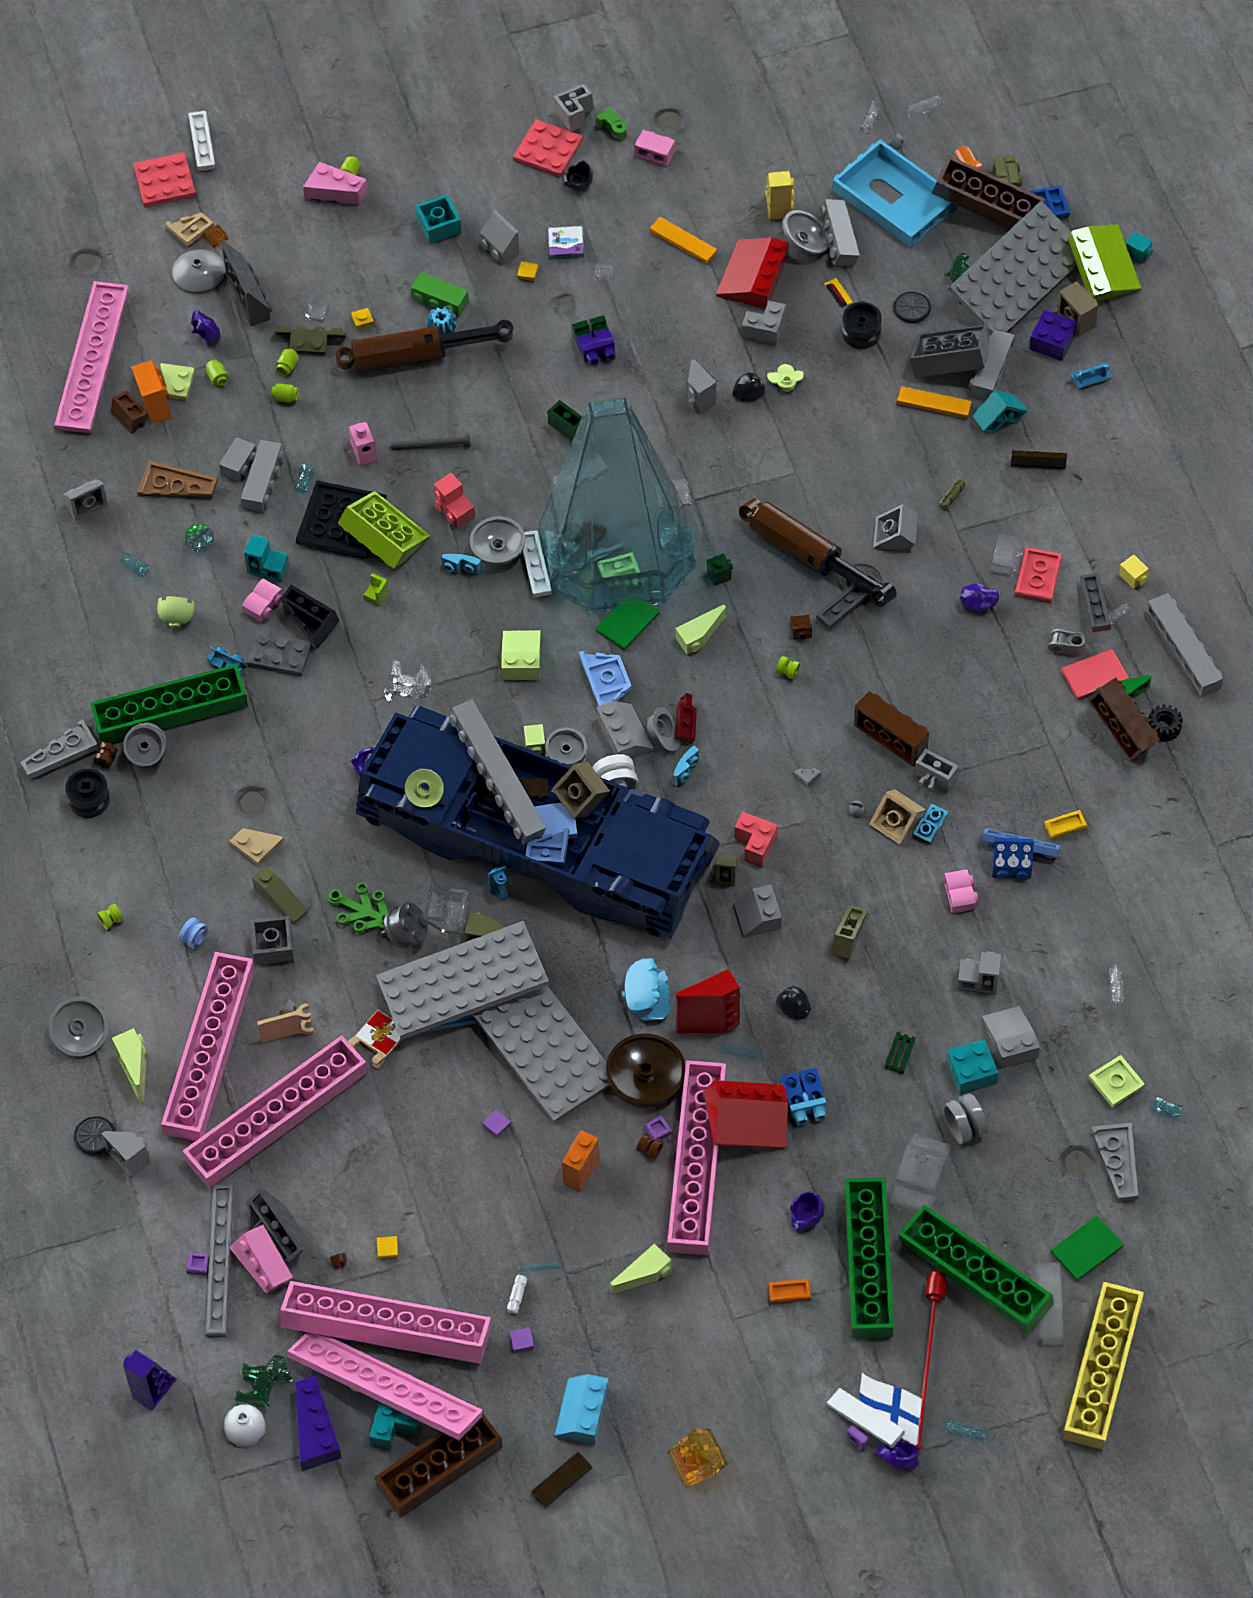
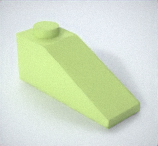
[675,604,726,654]
[610,1244,672,1294]

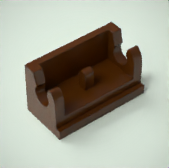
[111,391,148,434]

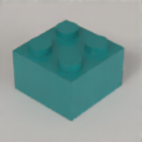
[415,194,462,244]
[946,1039,998,1095]

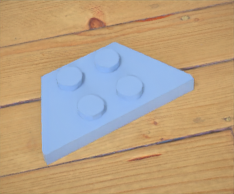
[579,651,632,706]

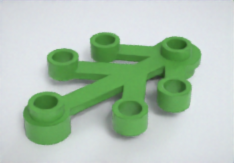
[328,882,387,934]

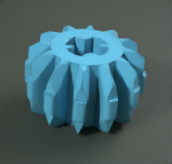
[426,307,456,334]

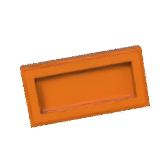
[768,1279,811,1304]

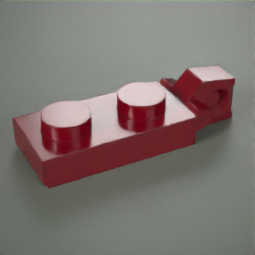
[675,693,697,744]

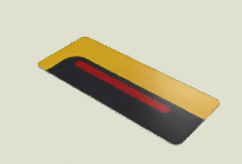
[824,278,853,307]

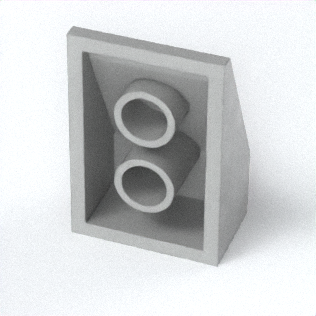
[982,1006,1040,1068]

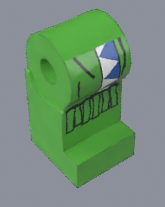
[596,108,627,141]

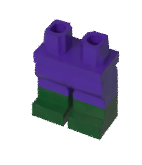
[572,315,615,366]

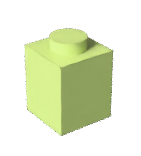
[524,724,545,754]

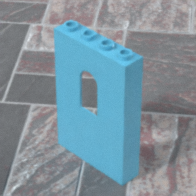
[832,140,958,248]

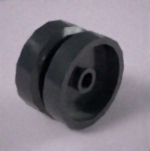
[842,302,882,349]
[65,768,110,818]

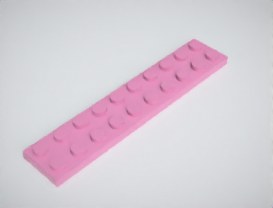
[55,281,129,433]
[287,1332,483,1440]

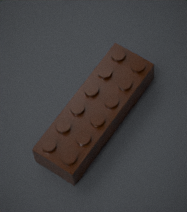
[932,155,1045,229]
[375,1406,503,1518]

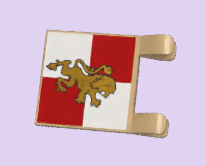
[348,1010,401,1069]

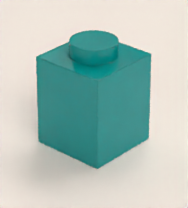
[1125,231,1153,263]

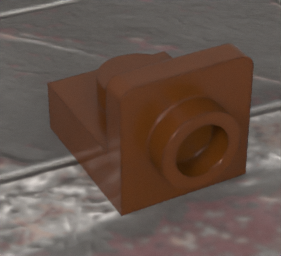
[790,615,812,640]

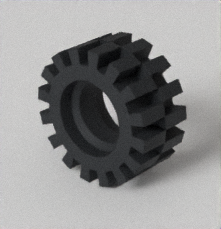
[1148,704,1183,741]

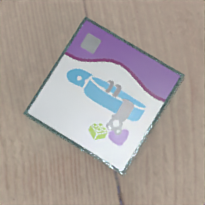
[547,226,584,259]

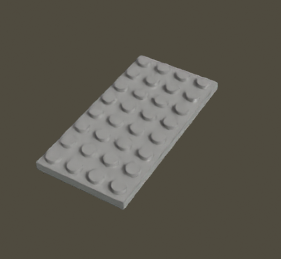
[948,201,1077,335]
[376,921,550,1040]
[471,986,610,1123]

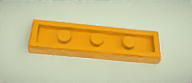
[650,217,717,264]
[897,386,972,419]

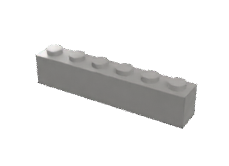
[1147,593,1224,697]

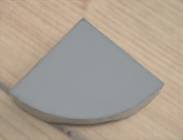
[794,768,821,787]

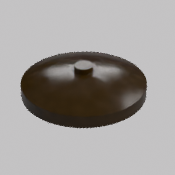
[606,1034,686,1107]

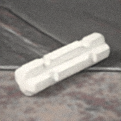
[507,1275,527,1314]

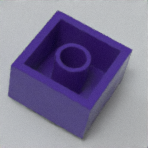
[1029,310,1078,361]

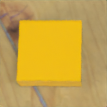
[517,261,538,282]
[377,1236,398,1259]

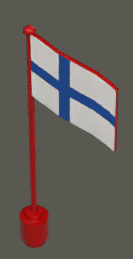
[859,1271,947,1450]

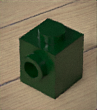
[707,553,733,586]

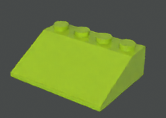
[1068,224,1142,302]
[338,491,430,568]

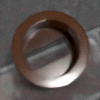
[330,1252,347,1269]

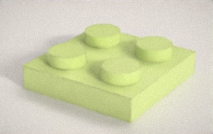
[1088,1055,1145,1108]

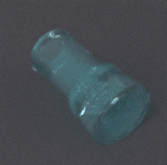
[295,463,315,492]
[121,553,149,577]
[1152,1096,1183,1118]

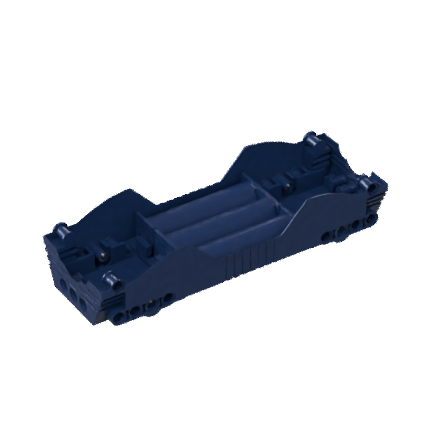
[355,706,720,939]

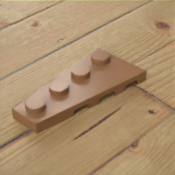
[137,461,218,497]

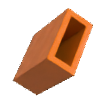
[562,1130,600,1191]

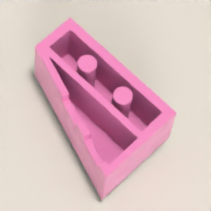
[303,162,368,205]
[229,1224,293,1293]

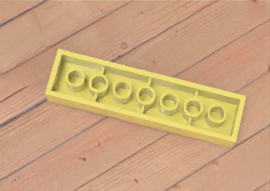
[1063,1282,1144,1450]

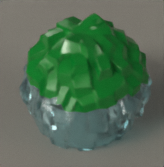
[185,523,214,552]

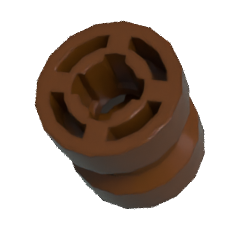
[93,742,118,769]
[636,1133,664,1160]

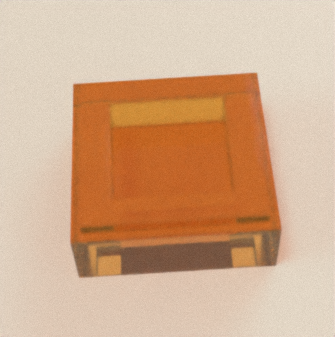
[204,224,228,248]

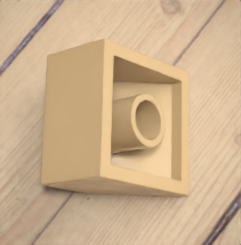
[869,789,926,845]

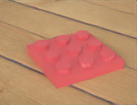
[513,119,583,178]
[133,152,196,208]

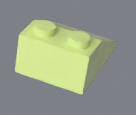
[502,630,541,680]
[112,1028,147,1103]

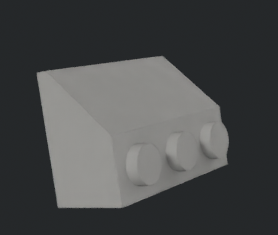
[596,701,654,759]

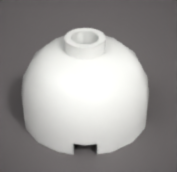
[224,1404,266,1447]

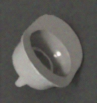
[647,707,681,752]

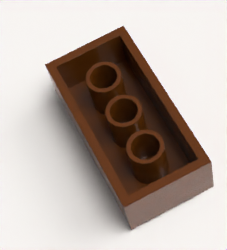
[1088,677,1160,761]
[854,691,929,767]

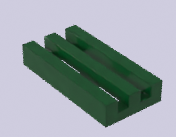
[885,1032,916,1074]

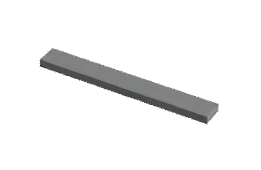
[206,1185,234,1337]

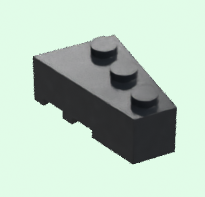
[280,584,339,649]

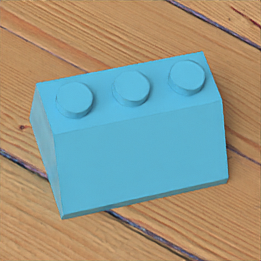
[555,1374,609,1445]

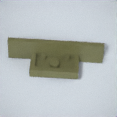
[273,325,347,353]

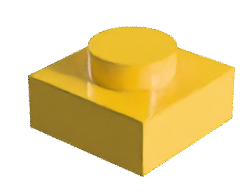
[351,308,374,330]

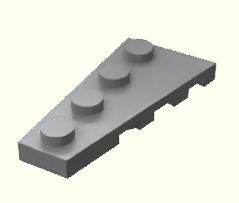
[21,719,98,780]
[1091,1123,1139,1201]

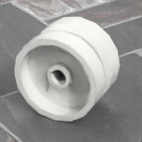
[592,754,639,790]

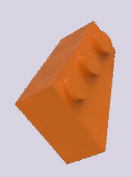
[131,360,172,424]

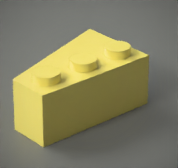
[765,171,795,220]

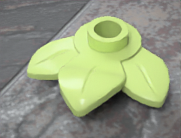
[767,364,804,392]

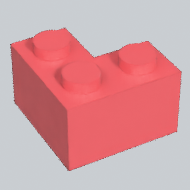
[433,473,475,528]
[735,812,778,867]

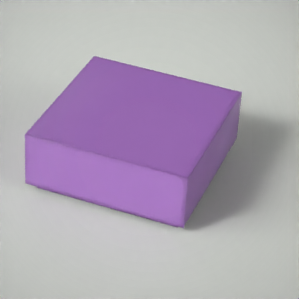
[482,1110,511,1138]
[645,1115,672,1140]
[186,1252,209,1275]
[510,1327,534,1353]
[847,1425,868,1451]

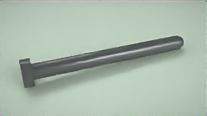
[390,433,471,449]

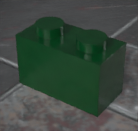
[547,400,587,443]

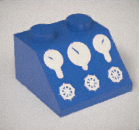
[992,837,1034,880]

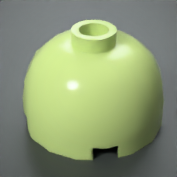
[157,596,195,628]

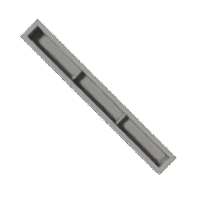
[449,699,546,844]

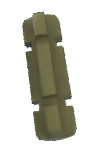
[939,479,965,510]

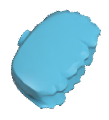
[622,958,671,1021]

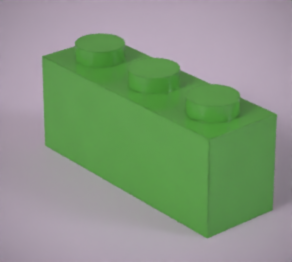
[411,272,469,317]

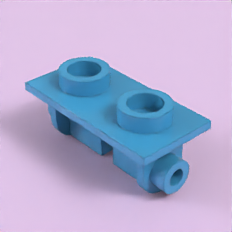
[1071,362,1112,389]
[207,647,248,675]
[488,866,508,899]

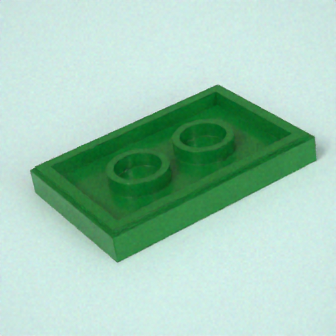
[596,592,660,651]
[1050,1215,1124,1282]

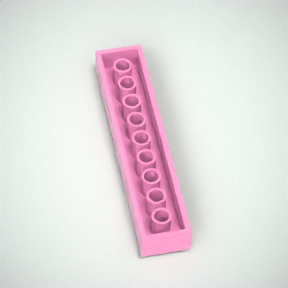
[161,952,255,1141]
[183,1035,368,1189]
[667,1060,726,1256]
[280,1281,491,1364]

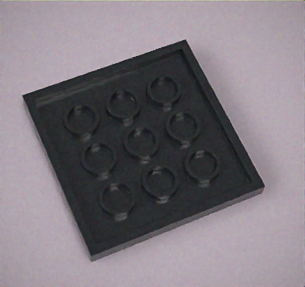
[295,480,387,558]

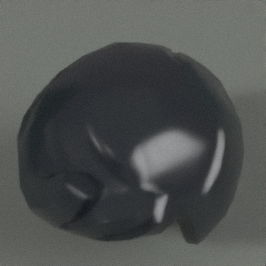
[563,161,593,190]
[732,372,765,401]
[776,986,811,1018]

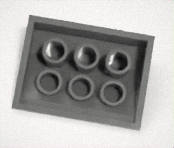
[220,240,272,326]
[910,324,989,378]

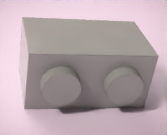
[219,437,257,482]

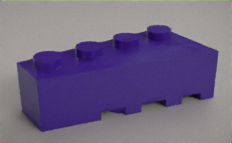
[123,1349,177,1411]
[296,1376,342,1471]

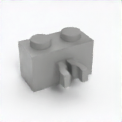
[915,748,959,792]

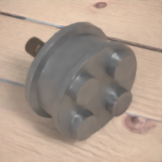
[380,902,429,949]

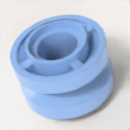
[179,917,208,949]

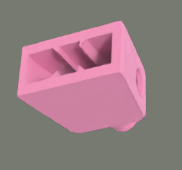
[349,422,377,466]

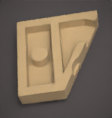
[165,213,214,247]
[230,828,283,866]

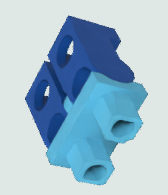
[779,1068,826,1126]

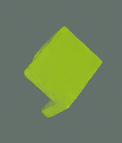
[363,573,389,606]

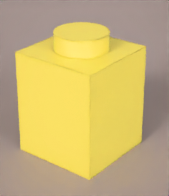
[1119,555,1149,589]

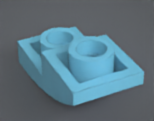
[441,554,482,575]
[674,746,699,787]
[913,803,949,843]

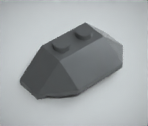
[247,1188,305,1263]

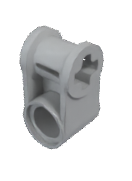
[1048,629,1085,657]

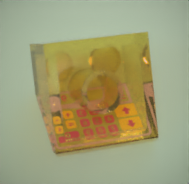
[668,1429,728,1487]

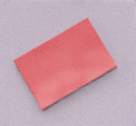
[1015,547,1062,603]
[1061,649,1129,700]

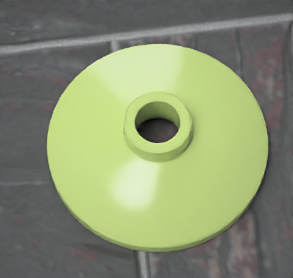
[405,769,444,807]

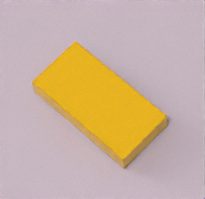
[1044,810,1087,840]

